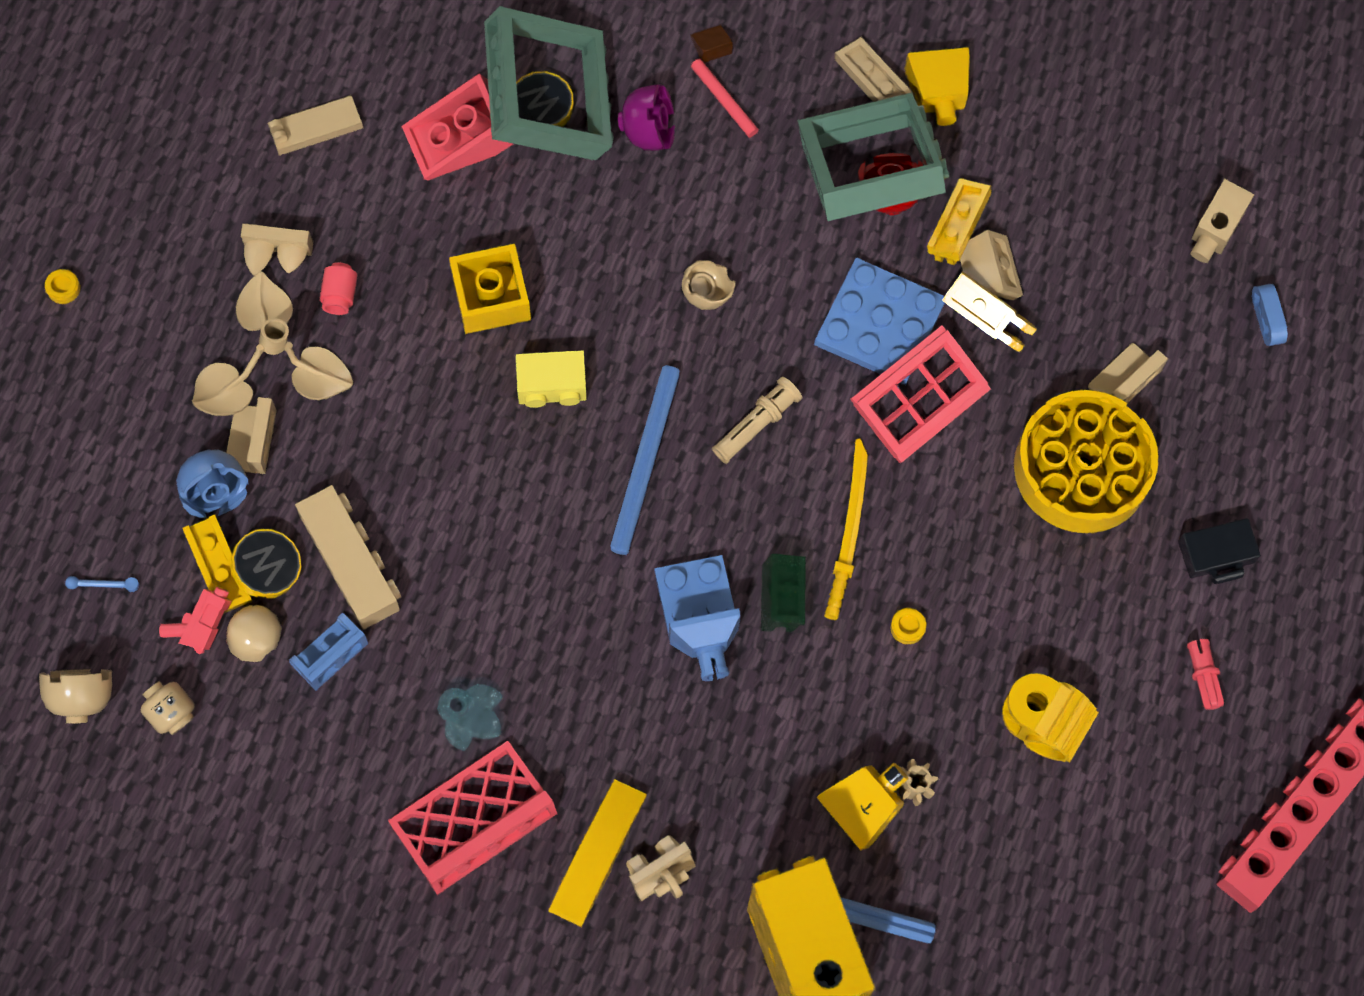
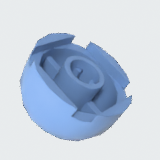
[176,450,249,518]

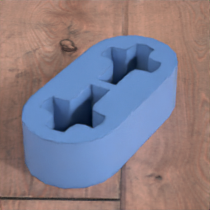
[1252,284,1288,346]

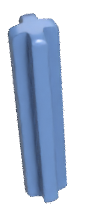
[840,897,936,943]

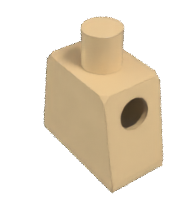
[1191,179,1254,263]

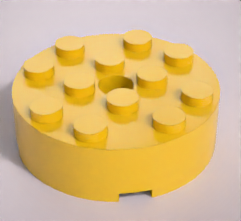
[1014,390,1158,533]

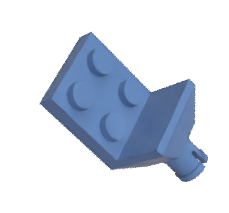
[654,555,740,681]

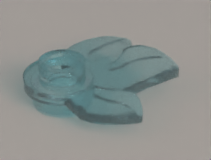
[437,684,503,751]

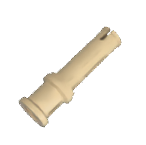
[712,377,802,464]

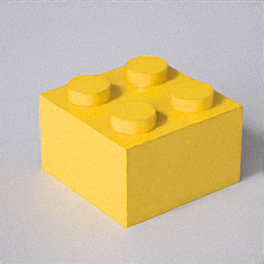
[449,244,531,334]

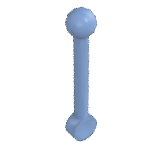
[65,576,139,592]

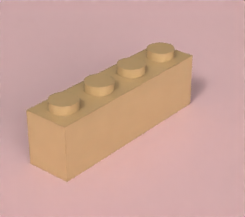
[295,485,401,630]

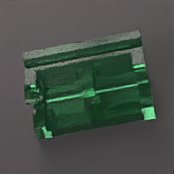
[761,554,806,632]

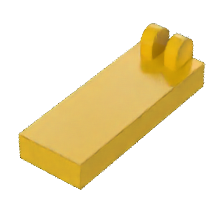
[927,178,991,265]
[182,514,252,614]

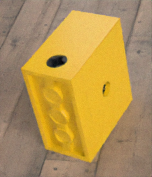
[747,856,875,996]

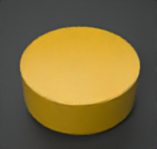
[45,269,81,304]
[890,608,926,644]

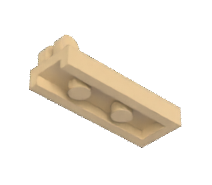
[835,37,913,102]
[268,95,363,155]

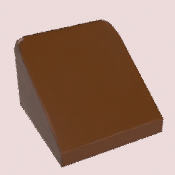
[691,25,733,63]

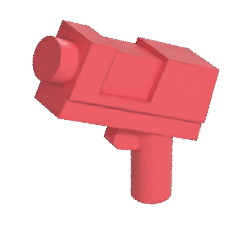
[159,587,232,654]

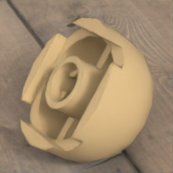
[39,669,112,723]

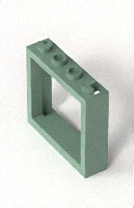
[484,6,613,160]
[798,93,949,221]

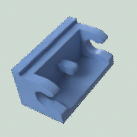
[289,613,368,691]

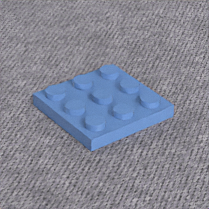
[814,258,945,385]

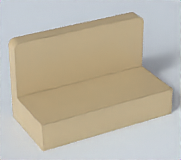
[960,230,1023,300]
[1088,343,1168,403]
[226,397,276,474]

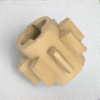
[898,759,938,806]

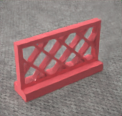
[388,741,557,895]

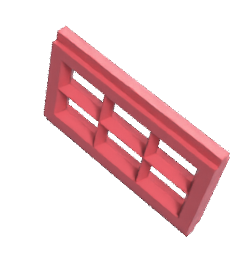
[850,325,991,463]

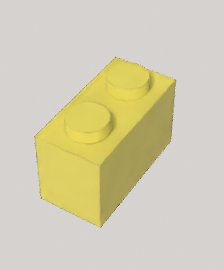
[516,350,587,408]

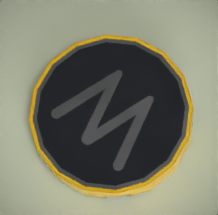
[516,71,573,127]
[230,529,301,598]

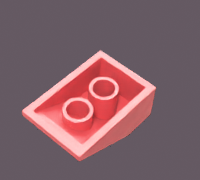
[402,73,513,181]

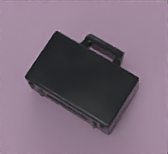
[1178,518,1261,584]

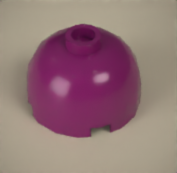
[618,84,675,151]

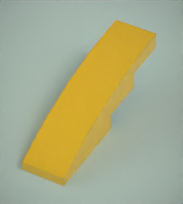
[549,779,647,927]

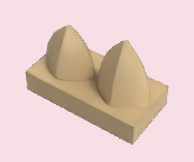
[241,224,313,276]

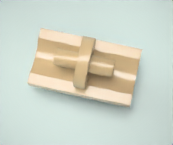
[626,835,696,901]

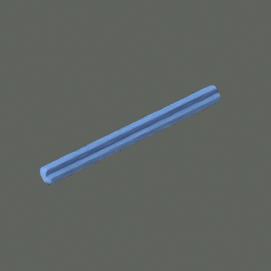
[610,365,680,555]

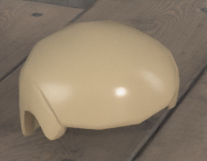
[682,260,736,310]
[226,605,282,662]

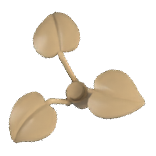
[192,272,353,416]

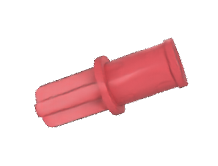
[1187,639,1224,710]

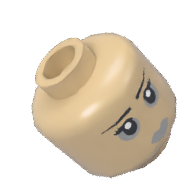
[141,681,195,735]

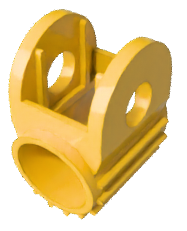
[1002,674,1099,762]

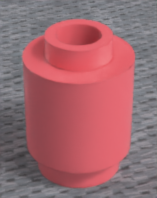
[320,262,357,315]

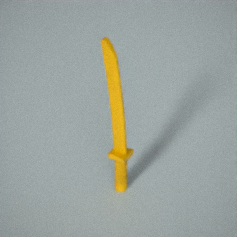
[824,439,868,620]

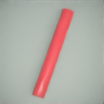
[691,59,759,138]

